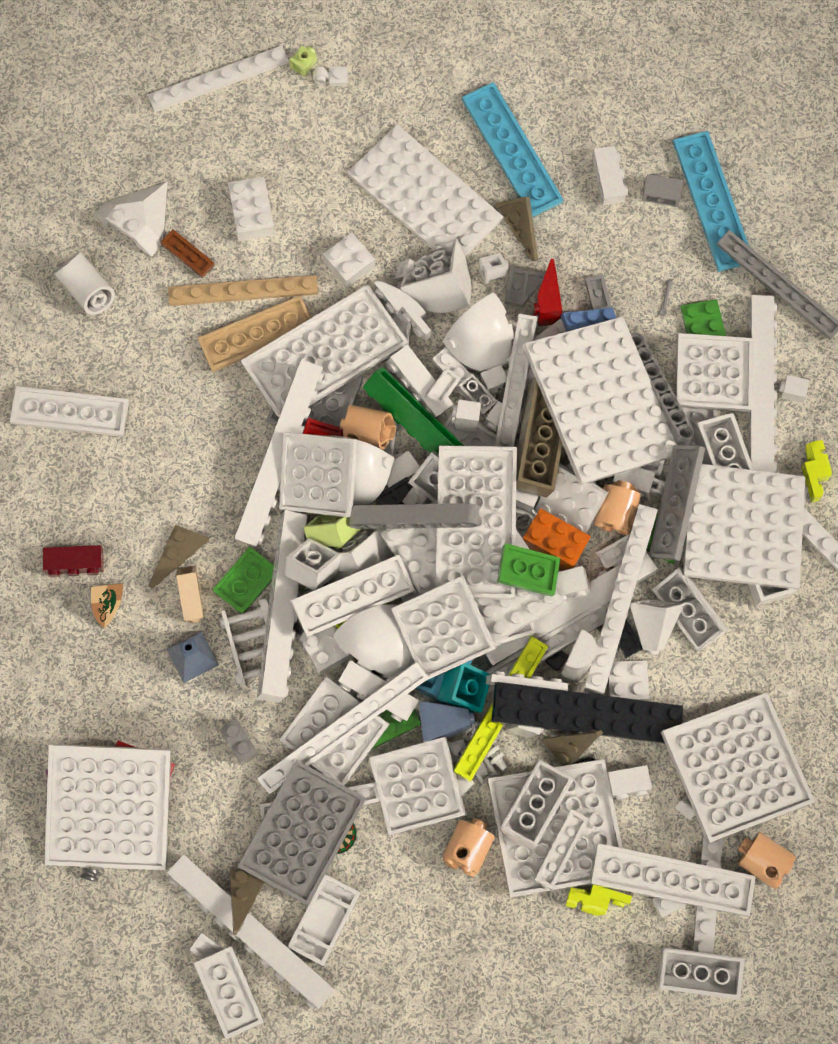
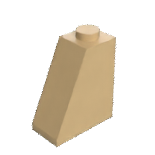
[176,566,204,623]

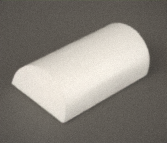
[652,567,729,652]
[559,629,597,683]
[500,759,574,849]
[657,947,745,1000]

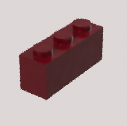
[43,545,104,577]

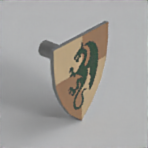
[89,583,123,629]

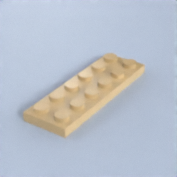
[197,295,311,373]

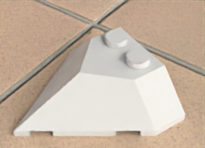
[94,181,168,257]

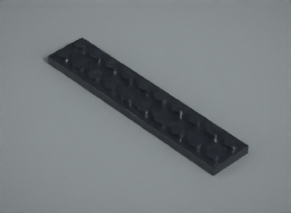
[492,682,683,744]

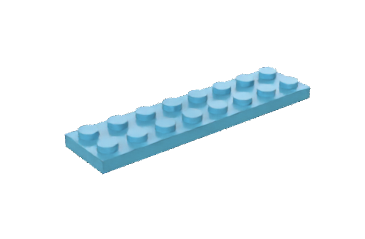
[462,82,563,218]
[673,131,749,272]

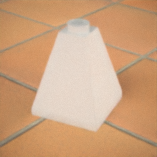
[630,599,683,655]

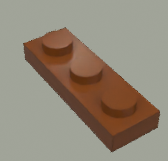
[161,229,215,278]

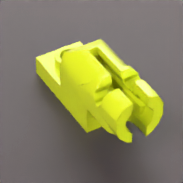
[801,440,832,503]
[565,885,632,916]

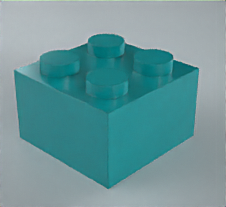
[438,663,491,713]

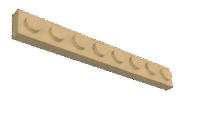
[168,275,318,306]

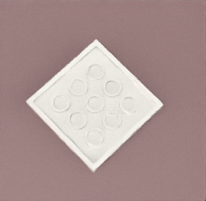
[676,333,753,412]
[279,432,357,517]
[391,576,496,680]
[280,676,390,786]
[369,737,466,835]

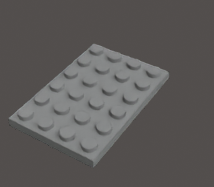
[237,760,366,905]

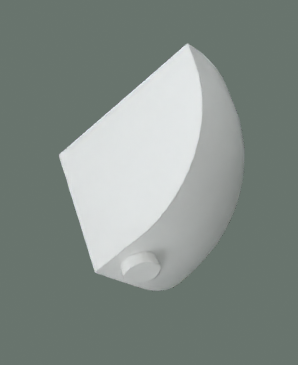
[400,238,471,313]
[442,292,514,372]
[331,436,394,506]
[327,529,392,584]
[333,604,414,679]

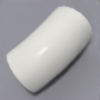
[53,251,115,315]

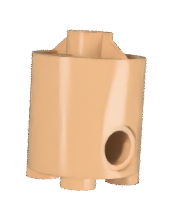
[340,405,396,450]
[594,480,641,535]
[442,818,495,877]
[737,831,796,889]

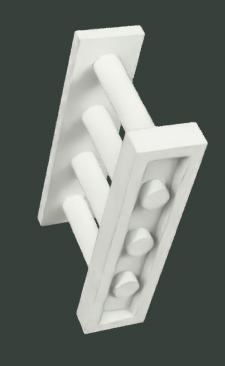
[219,599,268,688]

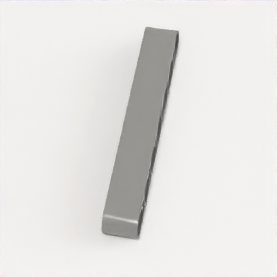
[631,332,694,445]
[349,503,479,529]

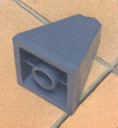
[167,632,219,683]
[419,701,475,742]

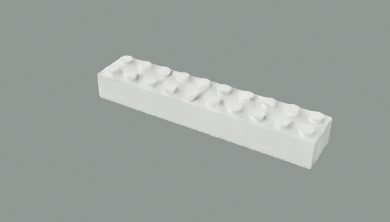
[693,413,797,606]

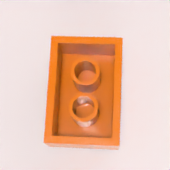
[523,508,591,571]

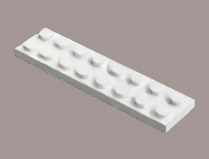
[590,843,756,917]

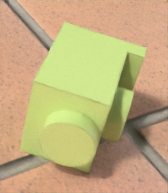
[289,46,317,77]

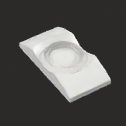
[288,874,361,966]

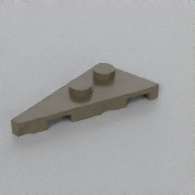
[495,196,538,261]
[148,525,210,588]
[541,729,603,766]
[230,870,264,935]

